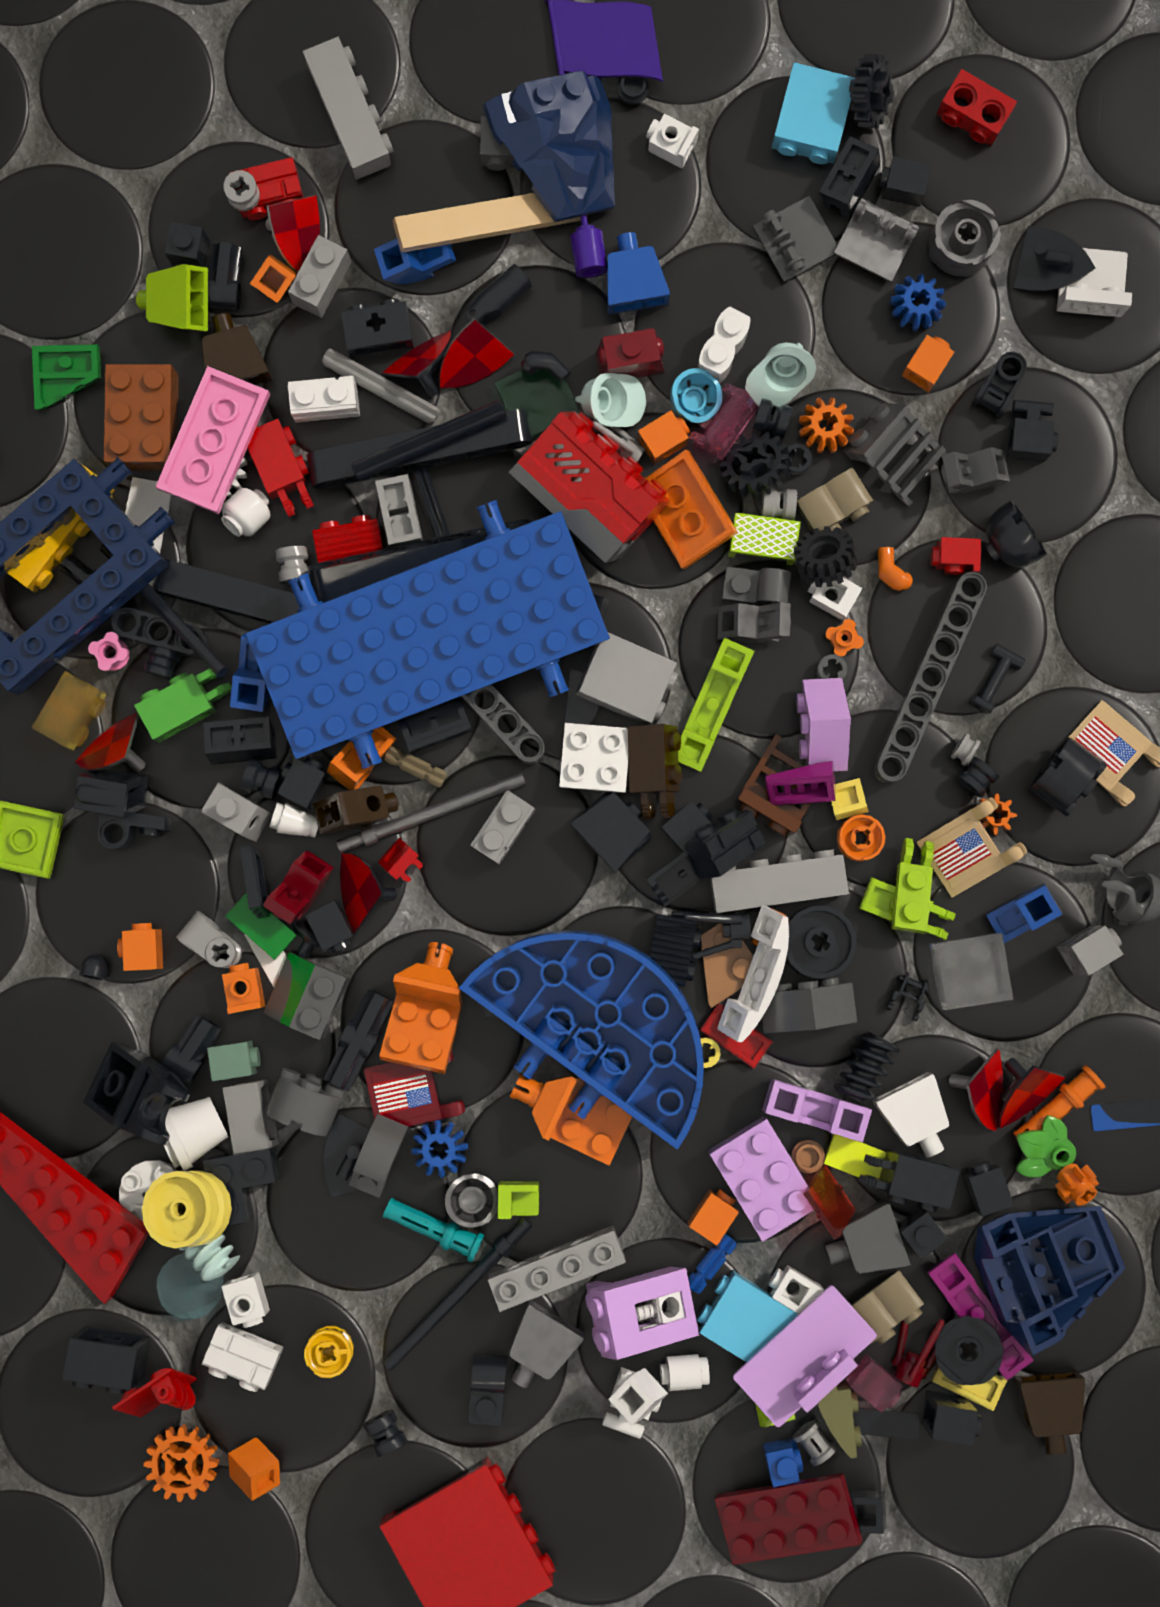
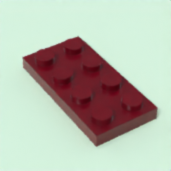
[714,1473,863,1565]

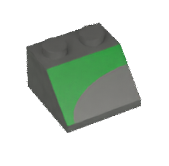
[263,952,351,1040]

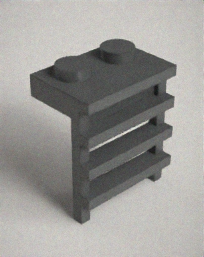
[843,403,947,507]

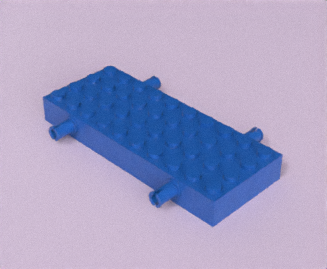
[246,500,610,769]

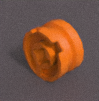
[836,814,886,862]

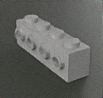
[302,37,394,180]
[709,849,849,913]

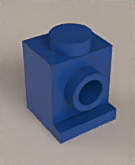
[763,1437,804,1488]

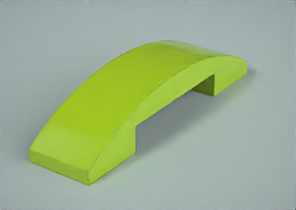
[678,638,754,772]

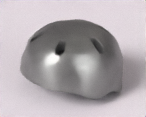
[445,1174,498,1228]

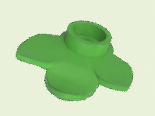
[1016,1115,1076,1178]

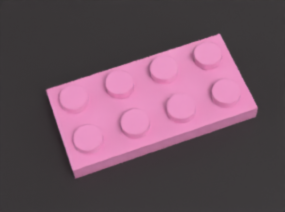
[156,366,270,514]

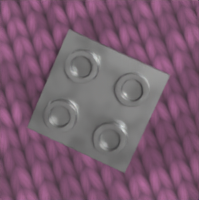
[834,198,919,282]

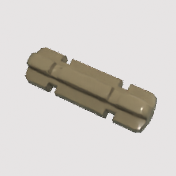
[384,746,447,788]

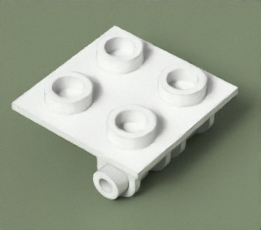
[559,723,628,793]

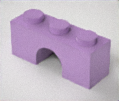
[762,1078,872,1142]

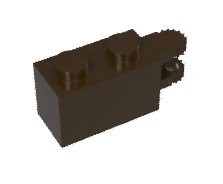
[628,724,682,819]

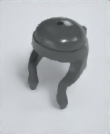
[1090,854,1160,927]

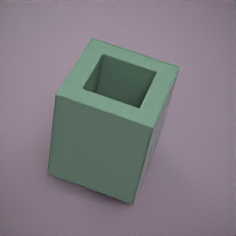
[207,1040,261,1081]

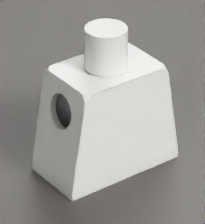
[872,1072,949,1158]

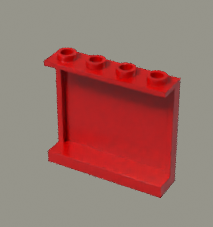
[380,1456,556,1607]

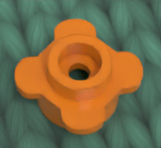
[825,619,864,657]

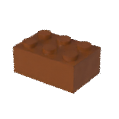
[104,364,179,471]

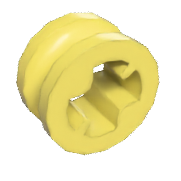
[700,1037,721,1068]

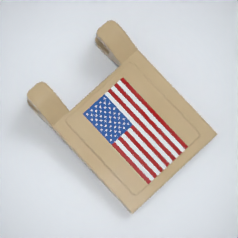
[1069,700,1160,807]
[916,797,1027,898]

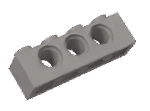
[488,1225,626,1312]

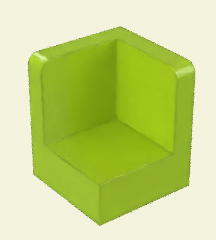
[498,1181,539,1219]

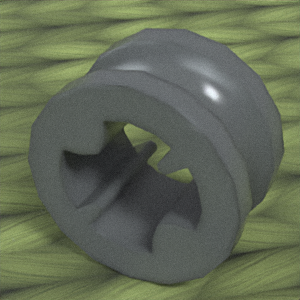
[816,654,847,680]

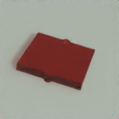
[803,1165,856,1240]

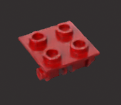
[112,1368,197,1418]

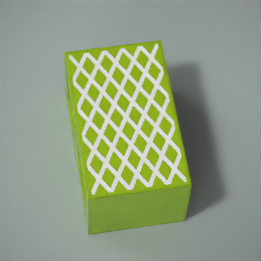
[728,512,801,566]

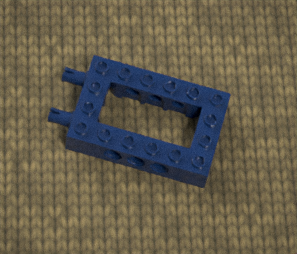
[0,457,175,695]

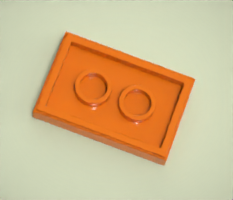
[645,450,738,569]

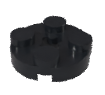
[935,1315,1004,1385]

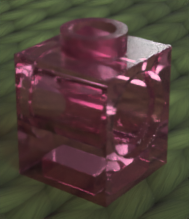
[846,1354,903,1413]

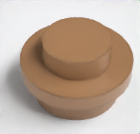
[791,1140,825,1174]

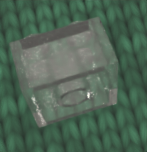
[929,933,1013,1010]

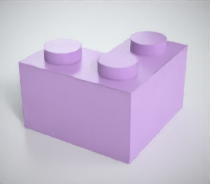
[796,678,851,771]

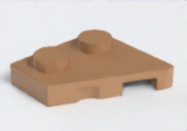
[700,923,753,1008]

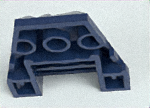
[483,71,615,222]

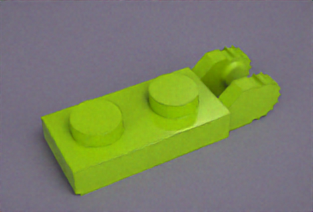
[891,838,934,934]
[858,878,956,940]

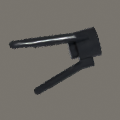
[671,911,751,960]

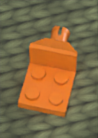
[379,942,463,1074]
[510,1073,632,1166]

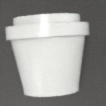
[163,1097,228,1171]

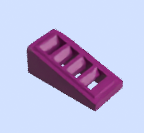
[765,761,836,805]

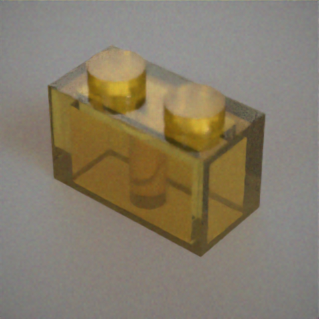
[32,671,107,750]

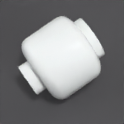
[221,488,270,537]

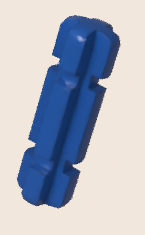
[688,1233,737,1294]

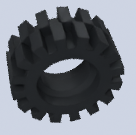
[794,526,857,587]

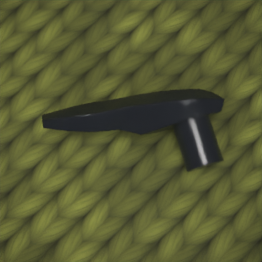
[291,917,320,959]

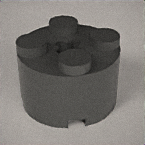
[266,1068,345,1136]

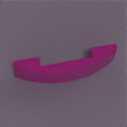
[927,1252,1034,1380]

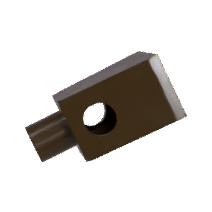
[202,313,272,385]
[313,786,399,836]
[1014,1371,1085,1455]

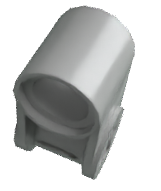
[176,911,242,968]

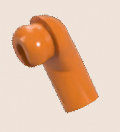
[877,547,913,591]

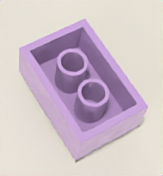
[707,1116,820,1241]

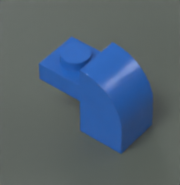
[374,238,456,284]
[230,634,271,712]
[986,883,1062,944]

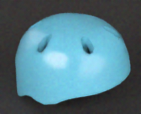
[670,368,722,423]

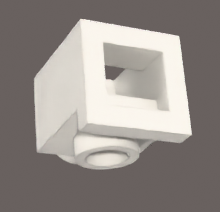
[646,114,699,169]
[807,578,862,622]
[768,1265,824,1314]

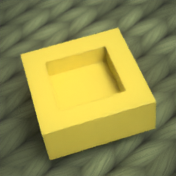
[831,778,869,820]

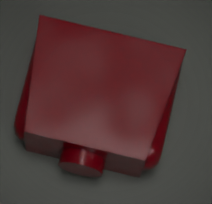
[595,328,665,378]

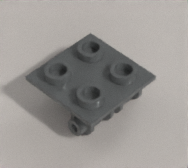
[753,195,838,282]

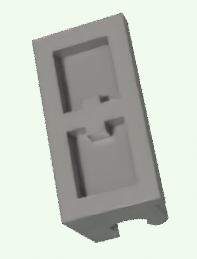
[223,1079,279,1154]

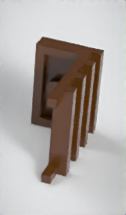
[735,734,811,837]

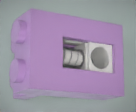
[585,1267,699,1360]

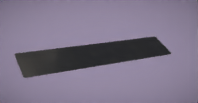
[787,1404,920,1440]

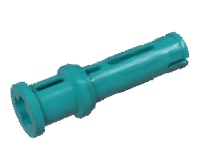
[383,1198,485,1262]

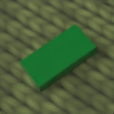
[225,892,297,960]

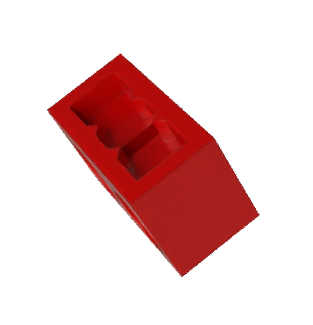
[937,69,1018,146]

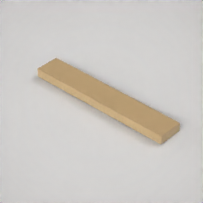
[393,193,588,253]

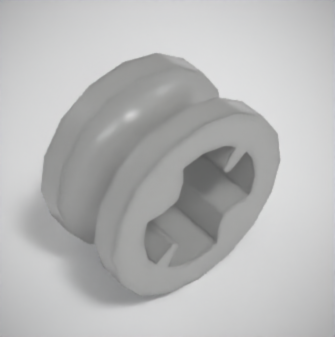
[950,733,981,766]

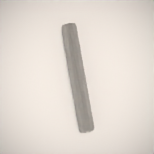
[322,349,439,425]

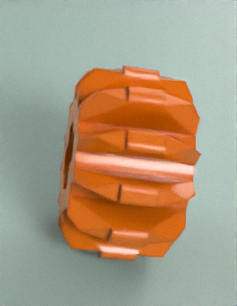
[798,397,854,454]

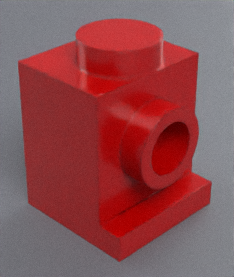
[930,537,981,575]

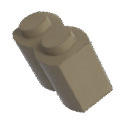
[796,467,873,535]
[851,1270,924,1345]

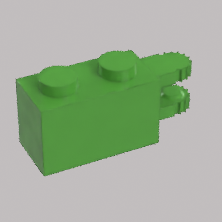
[134,669,232,743]

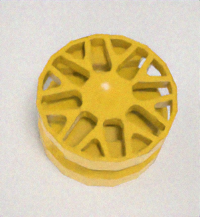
[304,1326,354,1378]

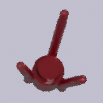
[891,1319,945,1388]

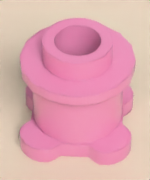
[88,632,130,671]

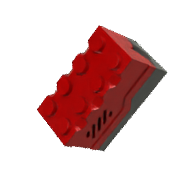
[509,411,671,563]

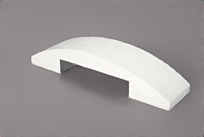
[717,905,789,1042]

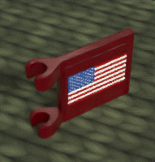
[363,1050,465,1126]

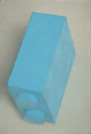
[772,62,855,164]
[696,1270,798,1362]

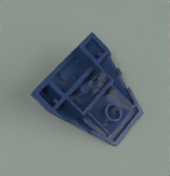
[974,1206,1126,1355]

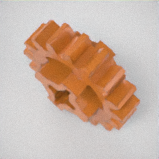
[144,1424,220,1502]

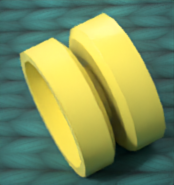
[142,1171,232,1248]

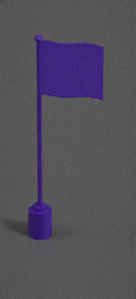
[544,0,663,278]

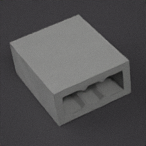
[575,632,678,725]

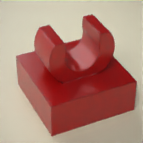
[378,838,423,882]

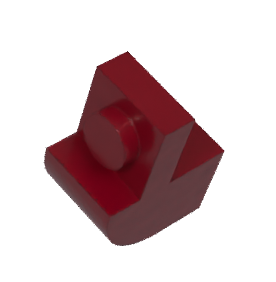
[263,850,334,924]

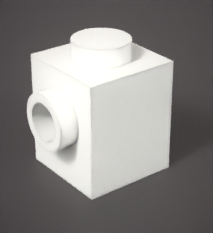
[221,1272,270,1328]
[608,1368,668,1425]

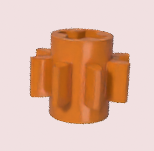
[979,794,1017,836]
[1055,1164,1099,1206]

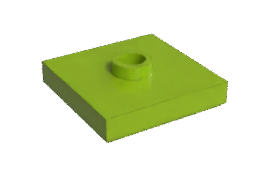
[0,801,65,879]

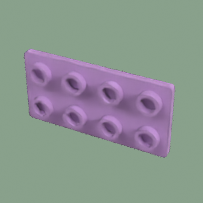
[733,1285,877,1427]

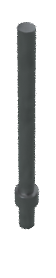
[336,772,526,853]

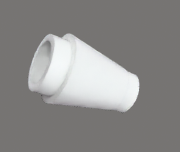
[269,802,318,838]

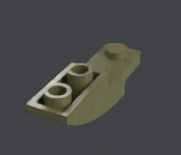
[817,1382,862,1459]

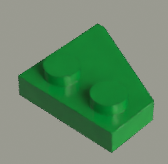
[32,344,101,410]

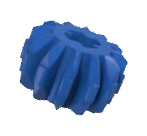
[890,274,946,332]
[411,1120,468,1178]

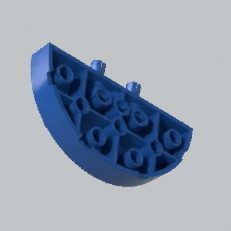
[459,930,704,1150]

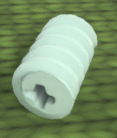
[179,1234,240,1281]

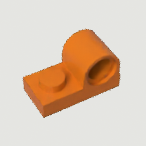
[327,726,397,790]

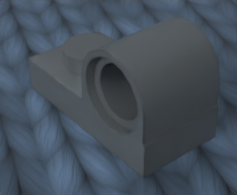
[721,567,792,606]

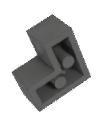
[762,977,857,1033]

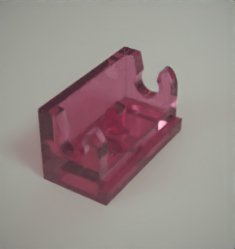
[689,384,759,460]

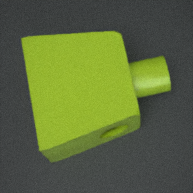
[136,264,208,331]

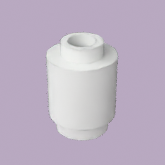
[660,1354,710,1391]

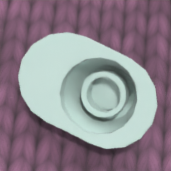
[745,342,817,407]
[575,373,646,427]

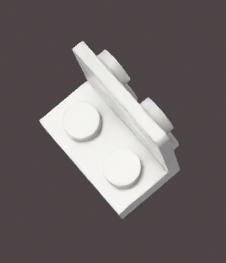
[1057,248,1132,317]

